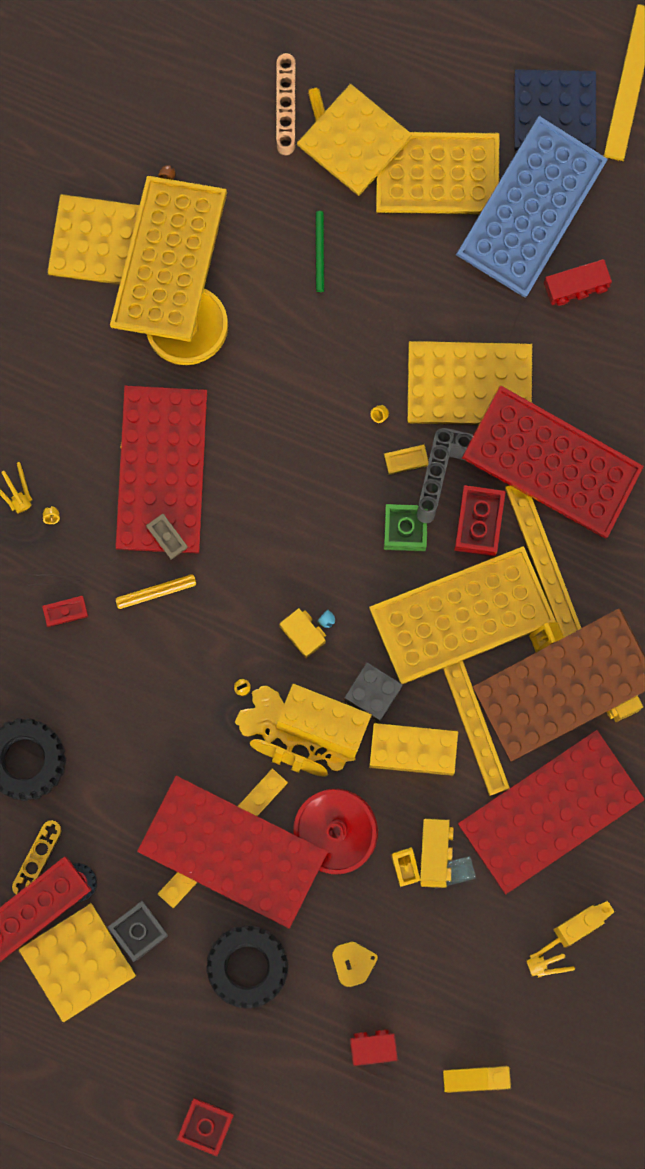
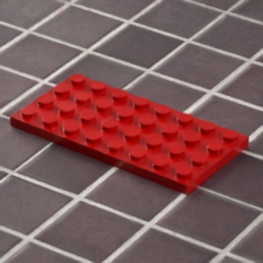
[462,385,644,539]
[116,386,207,554]
[458,730,645,895]
[137,776,328,929]

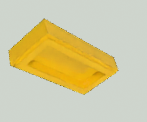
[384,445,429,475]

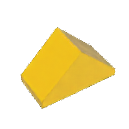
[529,622,564,652]
[391,848,420,887]

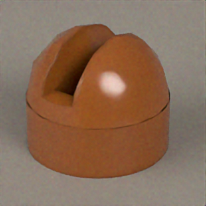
[158,165,176,180]

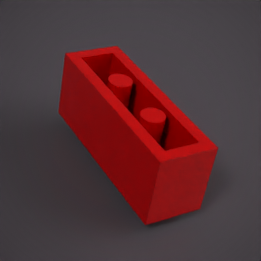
[544,259,612,306]

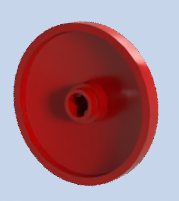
[294,789,378,874]

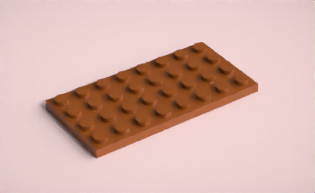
[473,608,645,761]

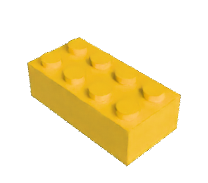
[276,684,372,759]
[369,723,458,776]

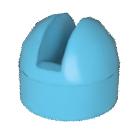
[317,610,335,628]

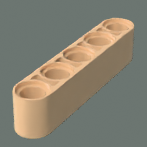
[276,53,295,155]

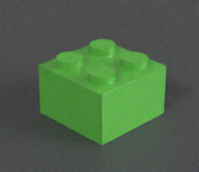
[384,504,428,551]

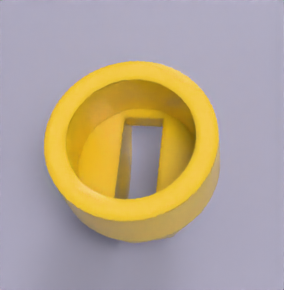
[371,405,389,423]
[43,506,60,524]
[234,679,251,696]

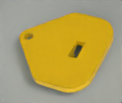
[333,942,378,987]

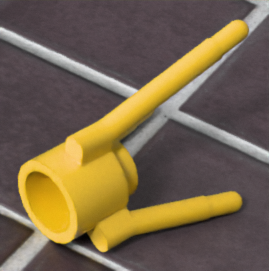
[0,462,32,513]
[526,938,575,978]

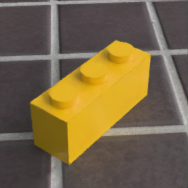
[420,819,454,888]

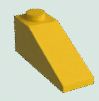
[443,1066,511,1092]

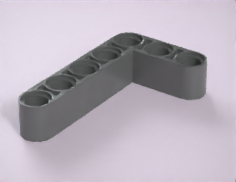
[417,428,473,523]

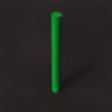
[316,211,324,292]

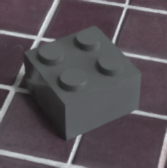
[344,663,403,723]
[108,901,169,962]

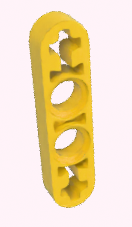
[12,820,62,894]

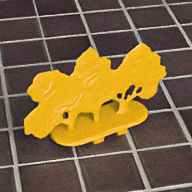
[235,686,355,777]

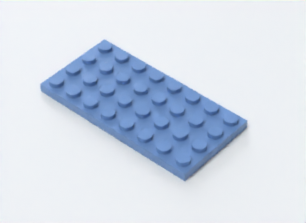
[456,116,608,298]

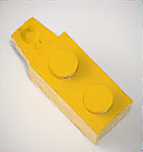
[553,901,614,948]

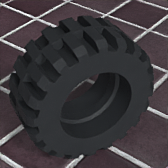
[0,718,66,801]
[206,925,288,1008]

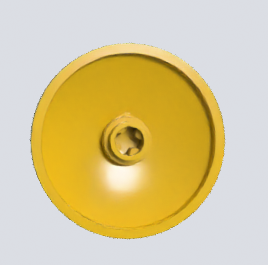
[147,289,228,365]

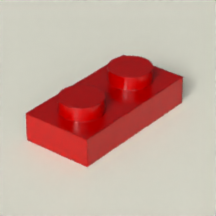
[42,596,88,627]

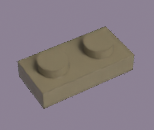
[146,514,188,560]

